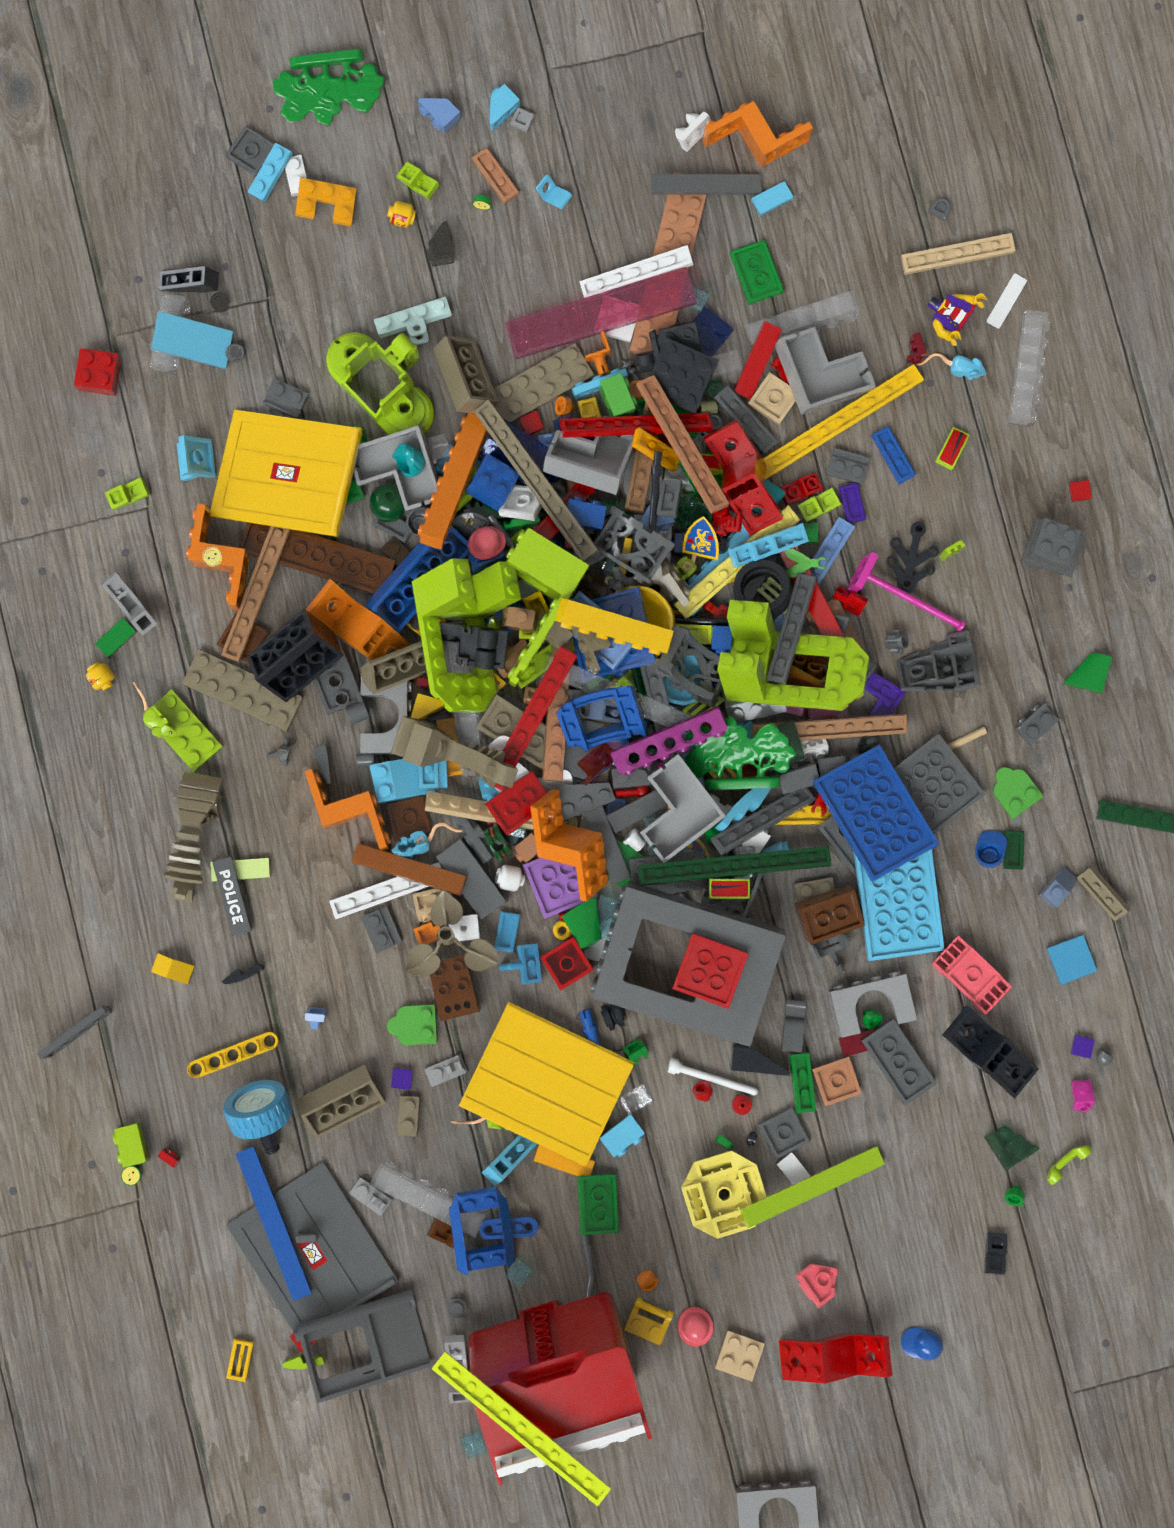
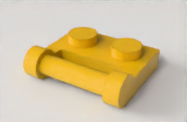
[624,1297,674,1345]

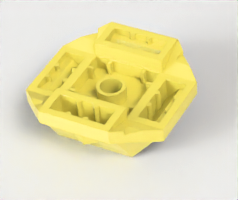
[681,1150,767,1239]

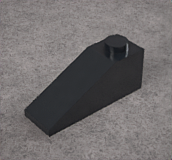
[158,266,219,293]
[730,1043,790,1076]

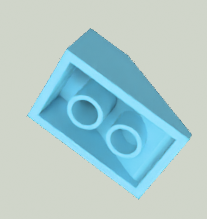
[370,759,435,805]

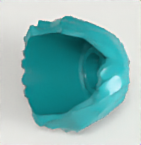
[392,443,426,478]

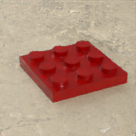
[672,933,749,1009]

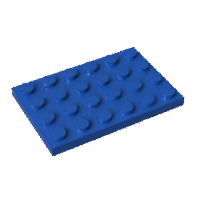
[812,745,939,882]

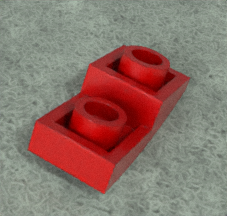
[780,472,823,506]

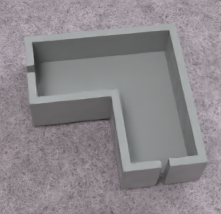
[775,327,876,415]
[543,416,635,495]
[353,426,438,511]
[640,754,726,863]

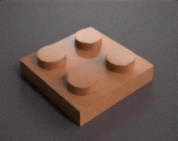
[812,1056,862,1106]

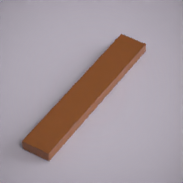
[351,844,467,896]

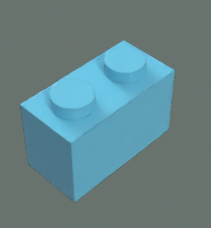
[599,1114,645,1157]

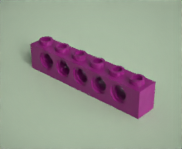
[610,705,728,775]

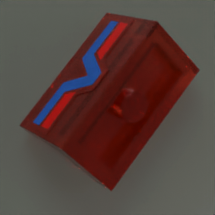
[577,743,614,786]

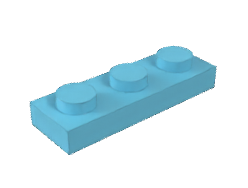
[248,143,293,202]
[572,368,628,400]

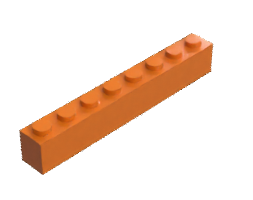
[418,413,488,550]

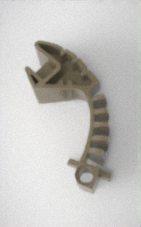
[391,716,518,788]
[165,772,223,903]

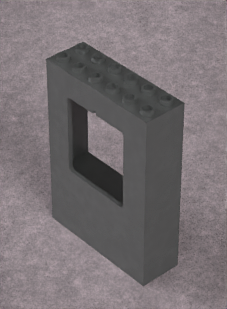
[590,881,786,1047]

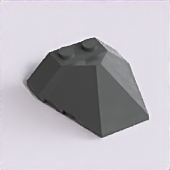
[896,630,981,691]

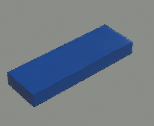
[871,426,916,485]

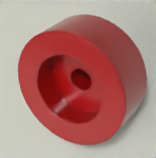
[692,1081,713,1102]
[732,1095,752,1115]

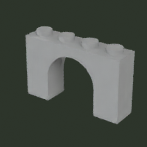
[360,676,412,755]
[829,971,917,1038]
[735,1479,819,1528]

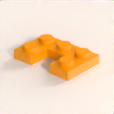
[295,177,356,227]

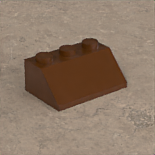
[786,654,829,688]

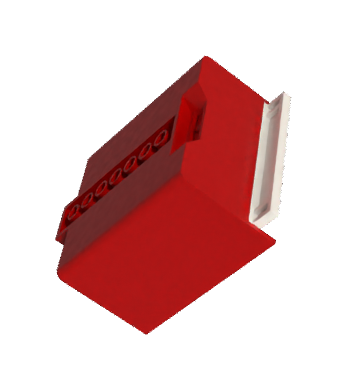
[469,1292,652,1486]

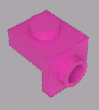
[1071,1080,1095,1112]

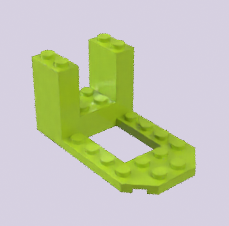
[506,528,589,687]
[412,558,521,713]
[717,600,869,711]

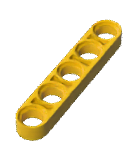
[187,1032,279,1078]

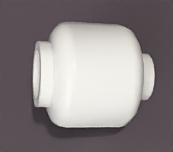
[495,865,525,892]

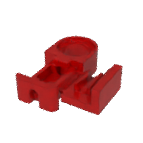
[710,504,743,536]

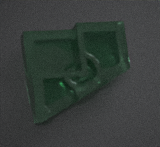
[984,1125,1039,1171]

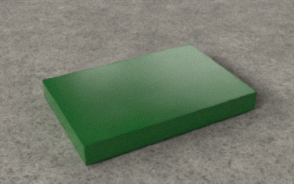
[729,240,784,305]
[577,1173,619,1236]

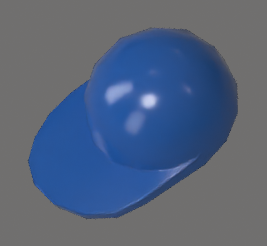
[975,831,1007,868]
[901,1327,943,1360]

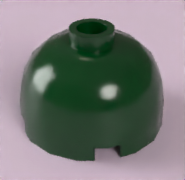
[369,483,406,523]

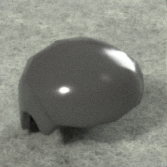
[406,507,427,537]

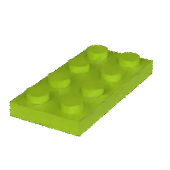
[154,689,223,772]

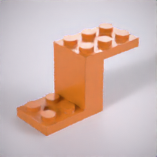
[702,101,813,168]
[186,503,250,611]
[306,579,411,661]
[304,769,391,851]
[531,789,608,902]

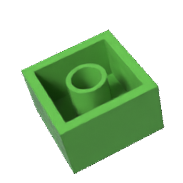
[599,373,637,417]

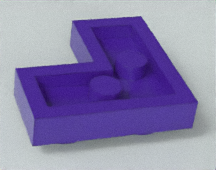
[865,672,906,716]

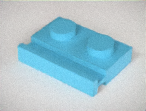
[418,761,447,789]

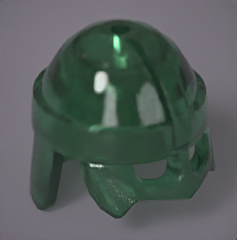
[674,492,712,528]

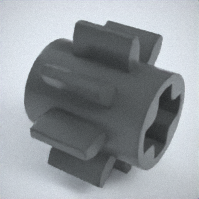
[885,630,909,654]

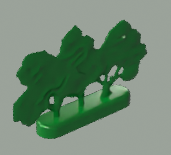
[272,49,385,126]
[685,716,796,790]

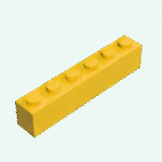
[555,598,674,655]

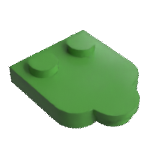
[993,767,1044,819]
[387,1005,437,1045]

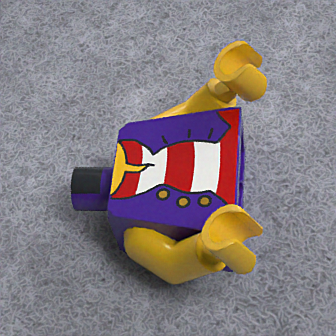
[927,293,988,346]

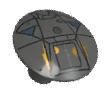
[452,509,490,541]

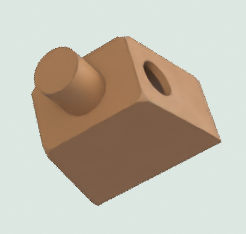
[500,607,539,633]

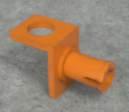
[585,331,610,376]

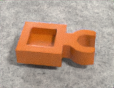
[413,922,440,945]

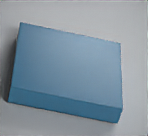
[1046,935,1097,985]

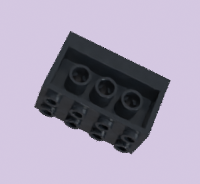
[247,608,344,702]

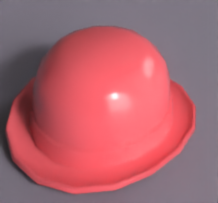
[468,526,506,560]
[678,1307,713,1347]

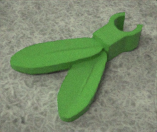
[785,549,827,578]

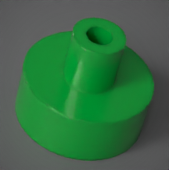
[862,1009,883,1029]
[1004,1185,1025,1206]

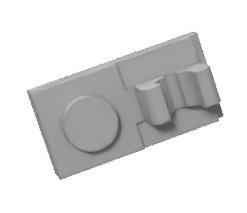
[424,1054,468,1087]
[349,1177,393,1216]

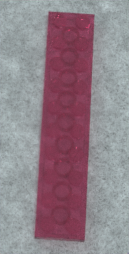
[505,267,697,360]

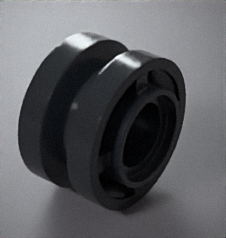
[600,1004,625,1031]

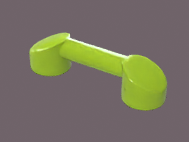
[1047,1145,1093,1185]

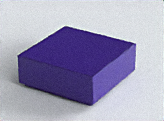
[1070,1035,1095,1059]
[391,1068,413,1090]

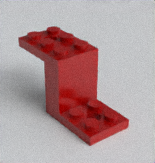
[704,419,784,535]
[778,1333,893,1384]

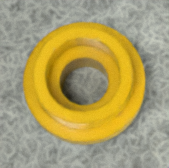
[553,921,572,940]

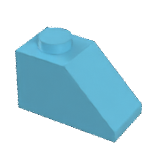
[490,84,520,131]

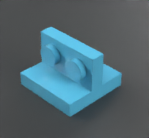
[176,435,216,481]

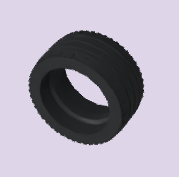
[733,559,792,619]

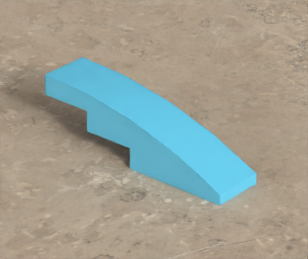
[728,523,809,568]
[715,788,771,832]

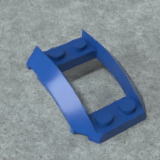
[556,686,647,751]
[449,1186,515,1276]

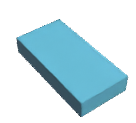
[751,181,793,216]

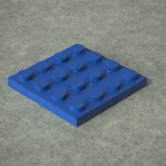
[572,587,656,682]

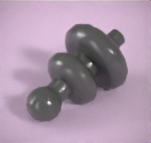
[620,359,640,380]

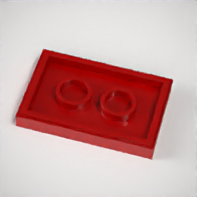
[484,771,547,836]

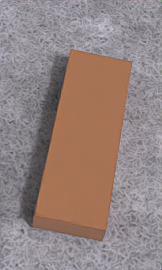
[472,147,519,204]

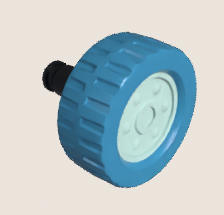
[223,1080,292,1155]

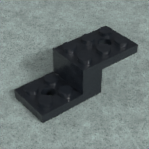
[942,1005,1039,1099]

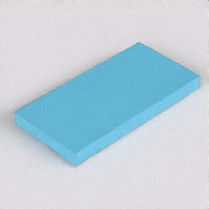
[151,311,233,369]

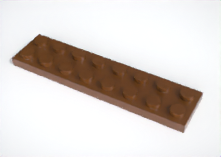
[239,523,396,594]

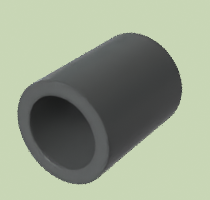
[356,754,375,767]

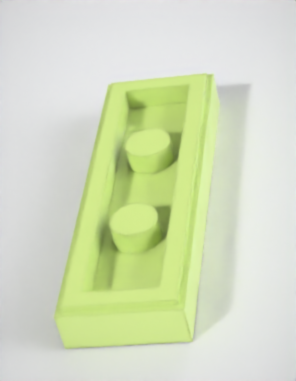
[210,858,270,882]

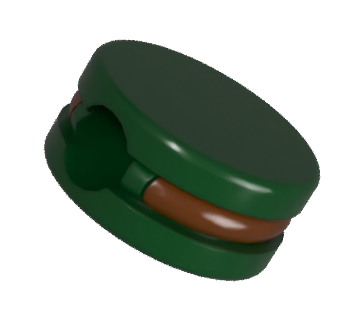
[483,823,514,861]

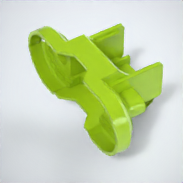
[326,332,434,436]

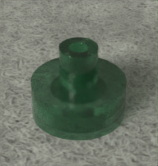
[705,379,724,400]

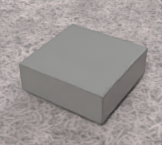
[510,107,535,133]

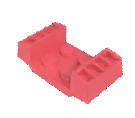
[932,936,1012,1015]

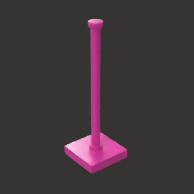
[846,552,966,631]

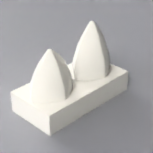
[675,111,711,152]

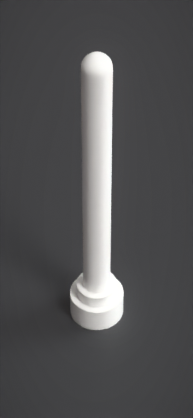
[667,1057,758,1095]

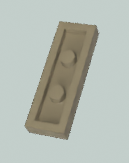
[1076,865,1131,921]

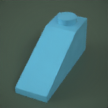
[482,1135,537,1186]

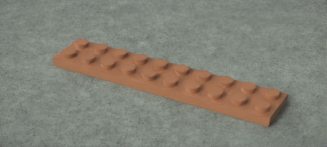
[630,172,706,354]

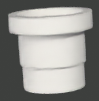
[623,828,647,852]

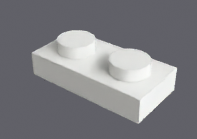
[285,155,307,197]

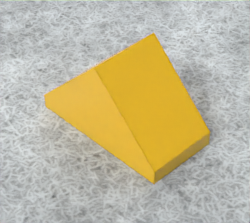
[522,590,549,620]
[411,693,445,720]
[151,953,195,984]

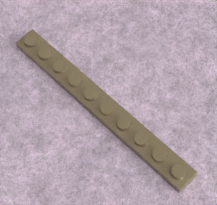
[474,400,600,562]

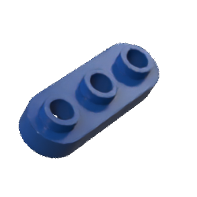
[479,1216,538,1239]

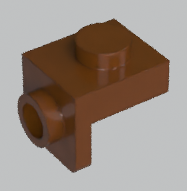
[427,1217,454,1248]

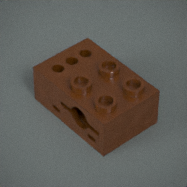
[794,885,865,945]
[430,955,480,1021]

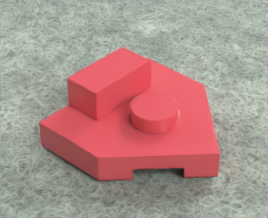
[795,1264,838,1308]

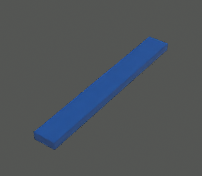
[235,1146,312,1301]

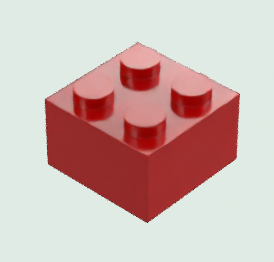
[74,348,122,396]
[540,937,593,991]

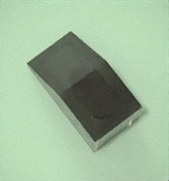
[425,221,454,267]

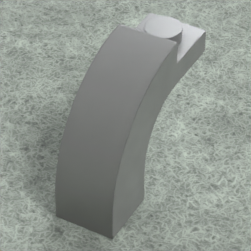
[100,571,157,636]
[444,1334,470,1404]

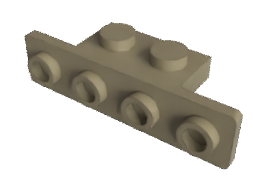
[569,598,611,675]

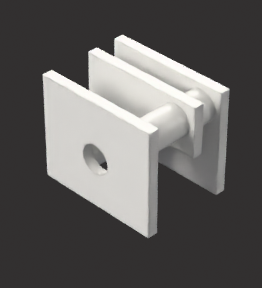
[449,915,480,941]

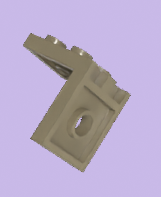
[636,558,691,607]

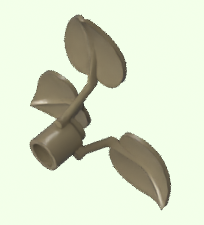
[405,890,498,976]

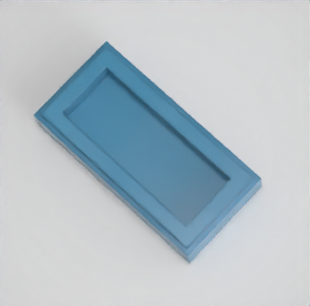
[494,911,520,953]

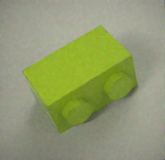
[112,1123,149,1168]

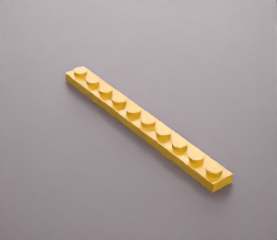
[763,364,924,480]

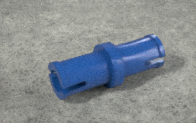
[579,1008,601,1046]

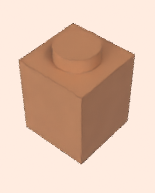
[514,833,537,863]

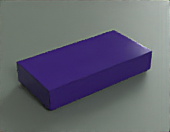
[838,483,866,524]

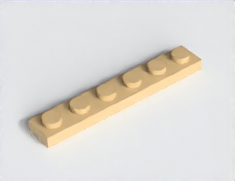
[901,233,1016,275]
[425,791,534,830]

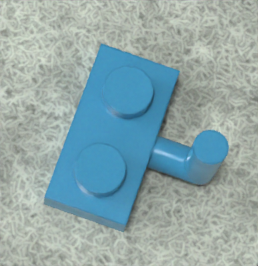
[499,943,542,985]

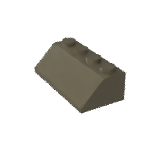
[433,335,499,413]
[361,641,427,695]
[295,1065,386,1139]

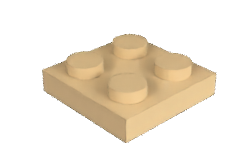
[748,372,796,425]
[715,1330,765,1382]

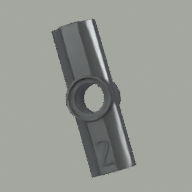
[451,816,495,865]

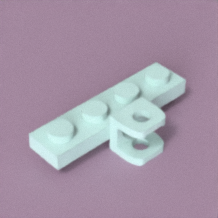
[373,297,452,346]

